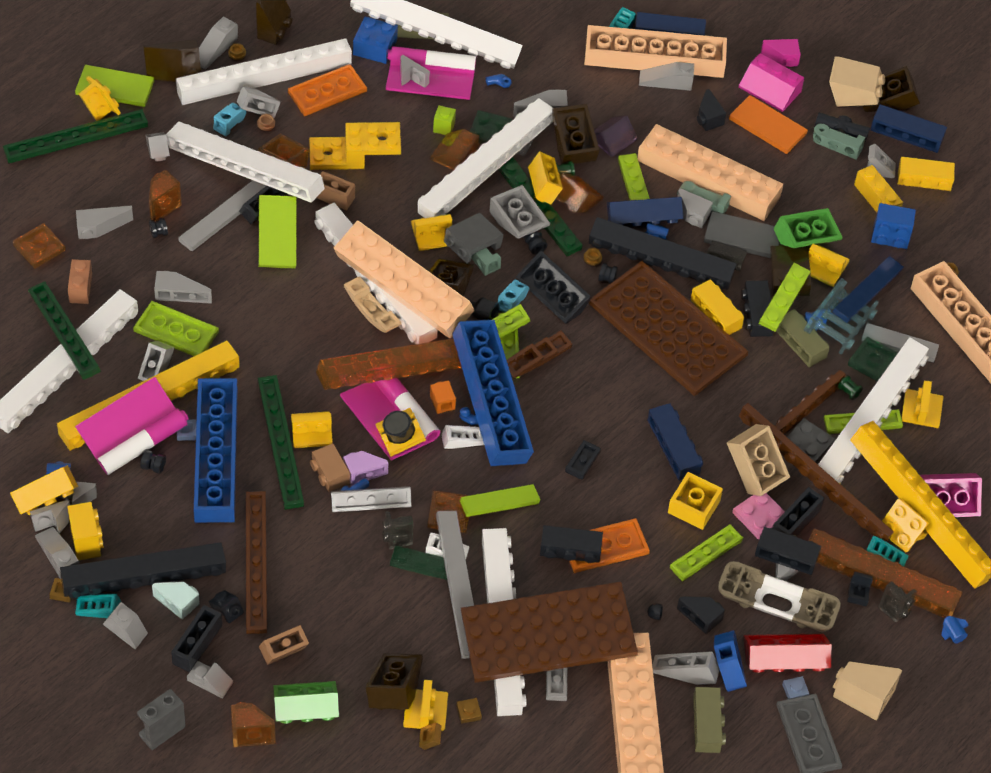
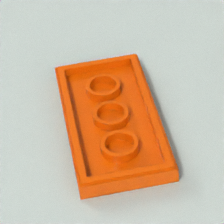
[288,64,367,116]
[729,95,808,154]
[569,518,650,573]

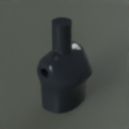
[470,297,500,320]

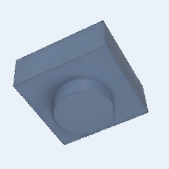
[177,420,197,441]
[782,676,809,699]

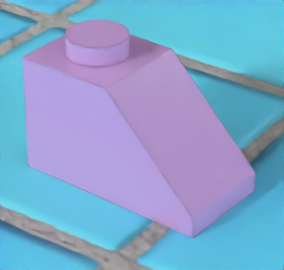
[343,451,388,486]

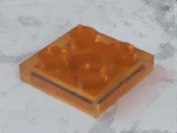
[13,223,66,269]
[427,490,469,533]

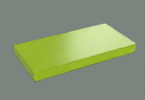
[75,65,154,107]
[258,195,296,268]
[133,301,219,356]

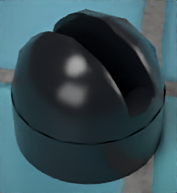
[647,603,663,620]

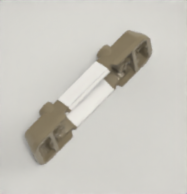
[718,561,840,632]

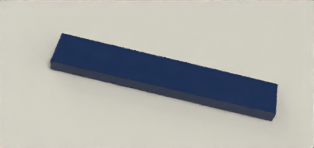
[833,256,904,323]

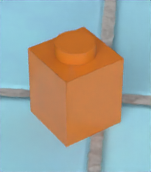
[430,381,456,414]

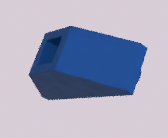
[714,630,747,692]

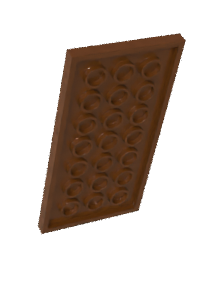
[589,261,748,396]
[461,582,638,683]

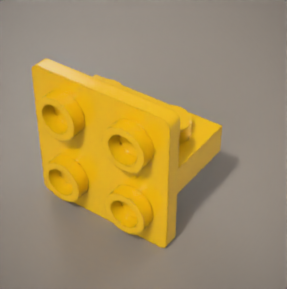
[79,76,121,121]
[411,214,452,251]
[808,244,849,287]
[901,380,943,428]
[291,412,333,448]
[882,498,929,553]
[403,680,448,731]

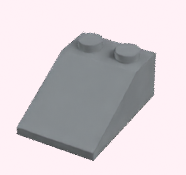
[490,185,550,239]

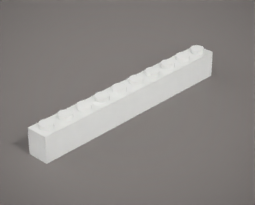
[350,0,522,69]
[176,38,352,105]
[418,98,553,218]
[166,122,325,203]
[315,203,438,348]
[0,290,138,433]
[818,337,929,484]
[482,528,526,716]

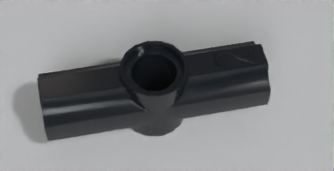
[814,112,870,142]

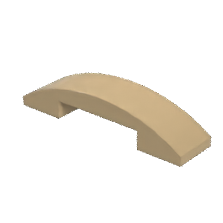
[344,276,401,333]

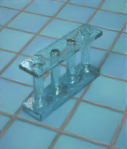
[804,278,879,355]

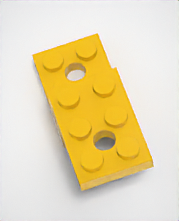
[309,122,401,170]

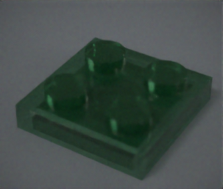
[468,110,512,144]
[848,336,898,382]

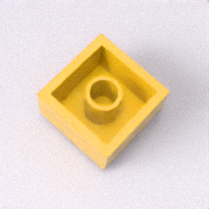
[668,472,723,530]
[67,502,104,560]

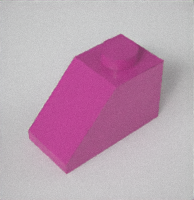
[761,39,801,67]

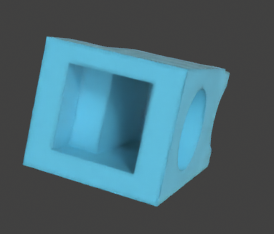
[213,103,246,137]
[498,280,529,313]

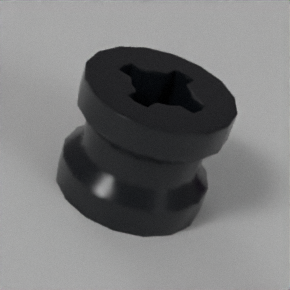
[149,217,168,238]
[598,263,618,284]

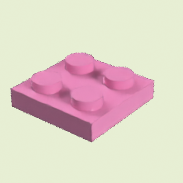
[732,493,785,539]

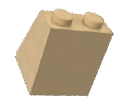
[829,57,885,107]
[833,662,902,721]

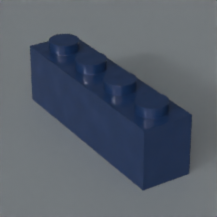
[635,12,706,36]
[870,105,947,153]
[607,197,683,226]
[647,403,703,481]

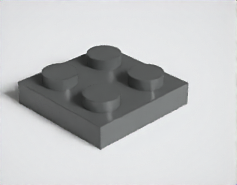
[787,418,835,463]

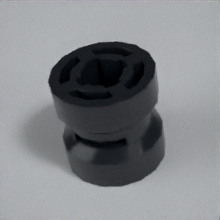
[524,230,548,255]
[140,450,166,474]

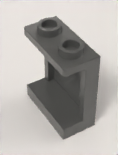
[444,213,504,263]
[137,689,186,750]

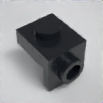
[847,572,873,607]
[209,590,244,623]

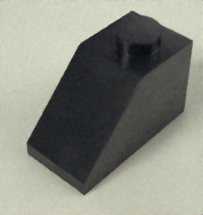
[697,89,726,131]
[677,596,725,634]

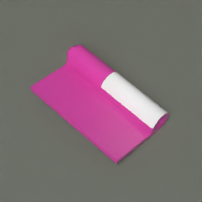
[386,46,476,100]
[340,366,440,460]
[75,377,189,475]

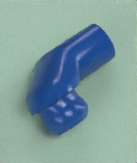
[485,74,511,88]
[459,407,478,425]
[341,478,369,491]

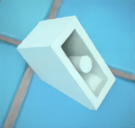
[152,582,199,620]

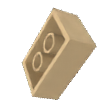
[727,424,790,496]

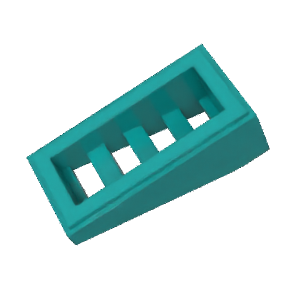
[609,7,636,29]
[864,535,909,573]
[75,594,121,618]

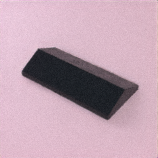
[515,251,592,324]

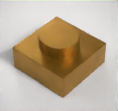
[50,578,71,602]
[456,698,482,724]
[419,722,442,750]

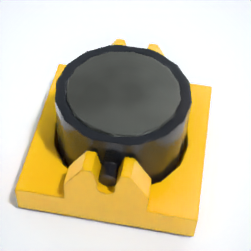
[375,408,426,457]

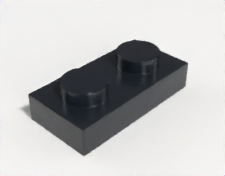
[565,440,601,480]

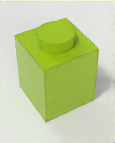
[433,105,456,136]

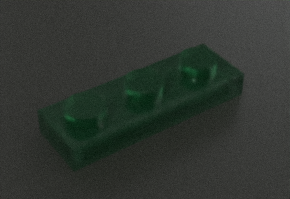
[390,545,447,580]

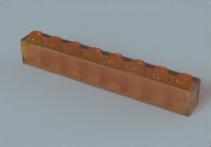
[316,339,462,390]
[808,528,962,618]

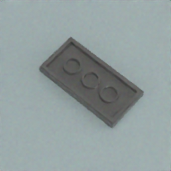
[704,211,779,258]
[776,693,843,773]

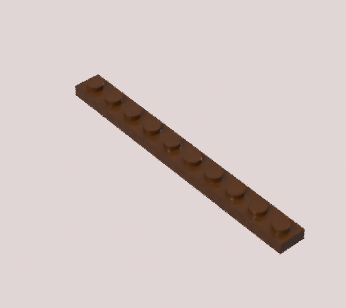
[739,403,894,542]

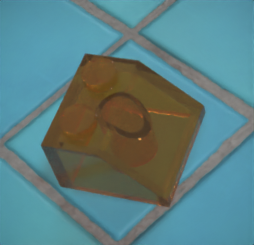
[430,129,479,170]
[258,134,309,168]
[149,170,181,221]
[555,173,604,213]
[231,702,276,747]

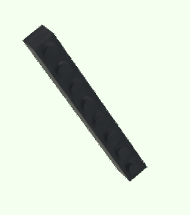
[589,217,737,290]
[60,542,226,598]

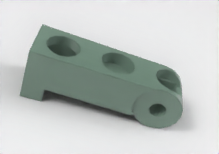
[813,124,865,160]
[677,181,731,214]
[471,248,501,276]

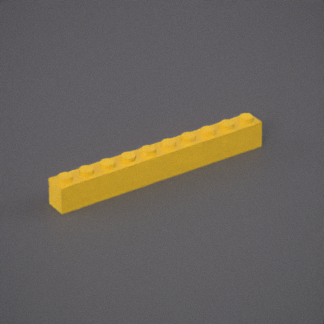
[57,341,239,451]
[850,421,991,589]

